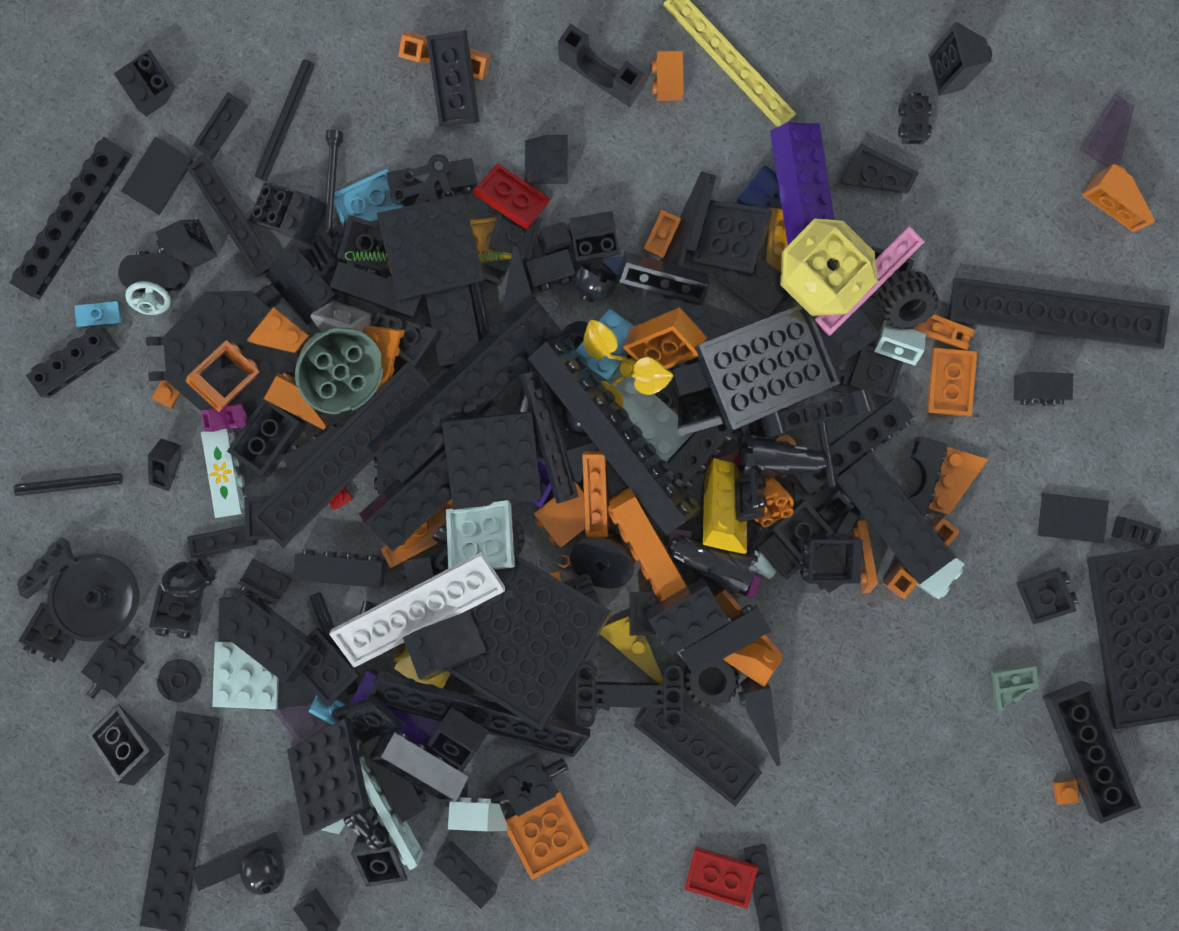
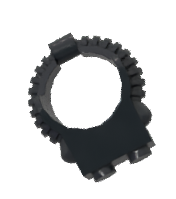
[160,555,217,600]

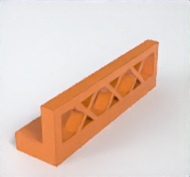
[582,450,610,537]

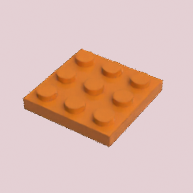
[505,790,589,880]

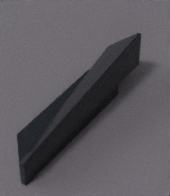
[660,172,716,267]

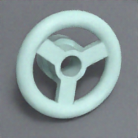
[125,281,171,315]

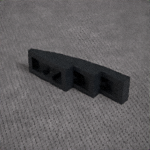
[190,832,284,891]

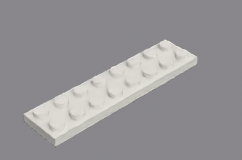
[329,552,505,667]

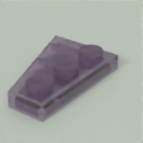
[1080,94,1134,168]

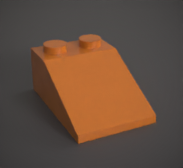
[1081,164,1155,232]

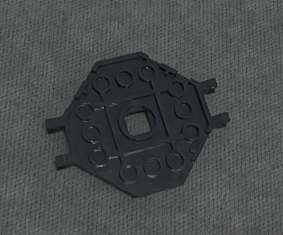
[146,291,314,422]

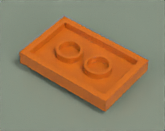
[926,348,977,417]

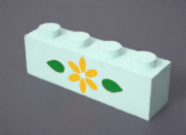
[201,428,247,518]

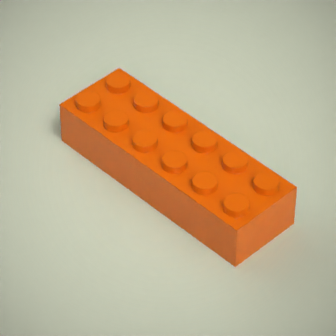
[607,487,688,601]

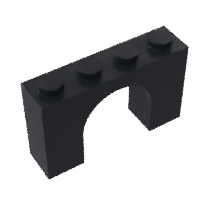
[558,23,644,107]

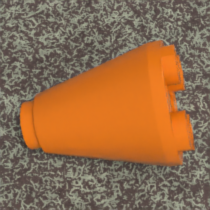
[754,477,794,527]

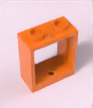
[186,340,260,412]

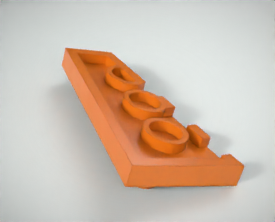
[381,499,453,569]

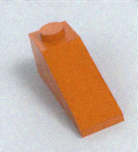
[264,372,327,430]
[723,643,783,687]

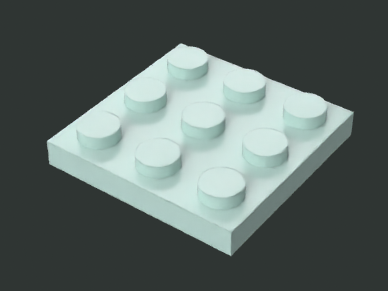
[446,500,515,570]
[212,641,279,710]

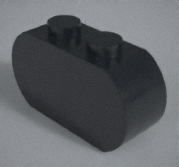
[118,250,190,293]

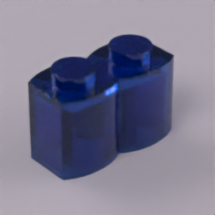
[736,165,780,209]

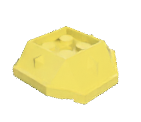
[781,219,878,316]

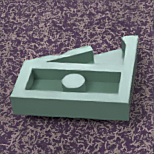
[991,664,1039,712]

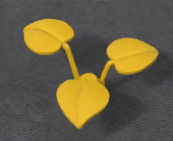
[584,320,674,408]

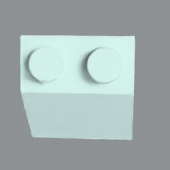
[448,797,508,831]

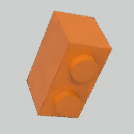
[652,51,683,101]

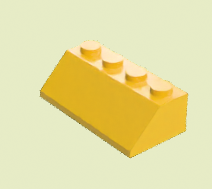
[703,458,747,554]

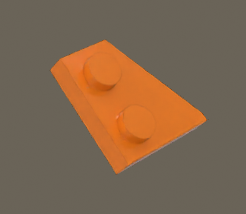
[247,307,310,353]

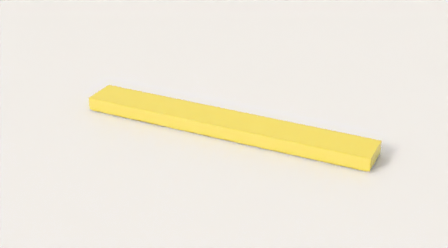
[663,0,796,127]

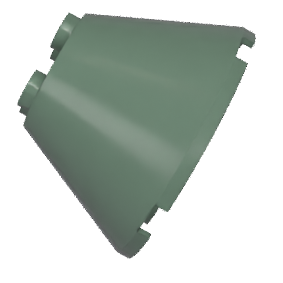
[295,328,383,414]

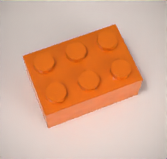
[623,307,706,369]

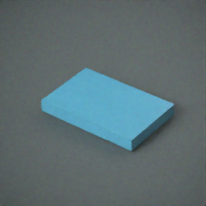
[334,169,405,226]

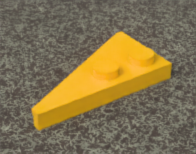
[600,616,663,683]

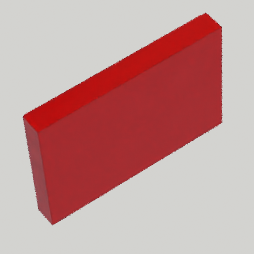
[473,163,551,230]
[684,846,758,909]

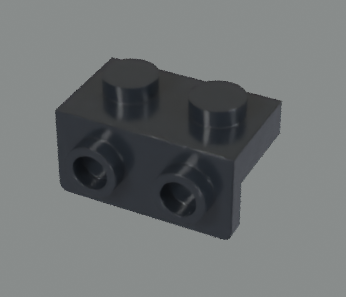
[735,468,767,522]

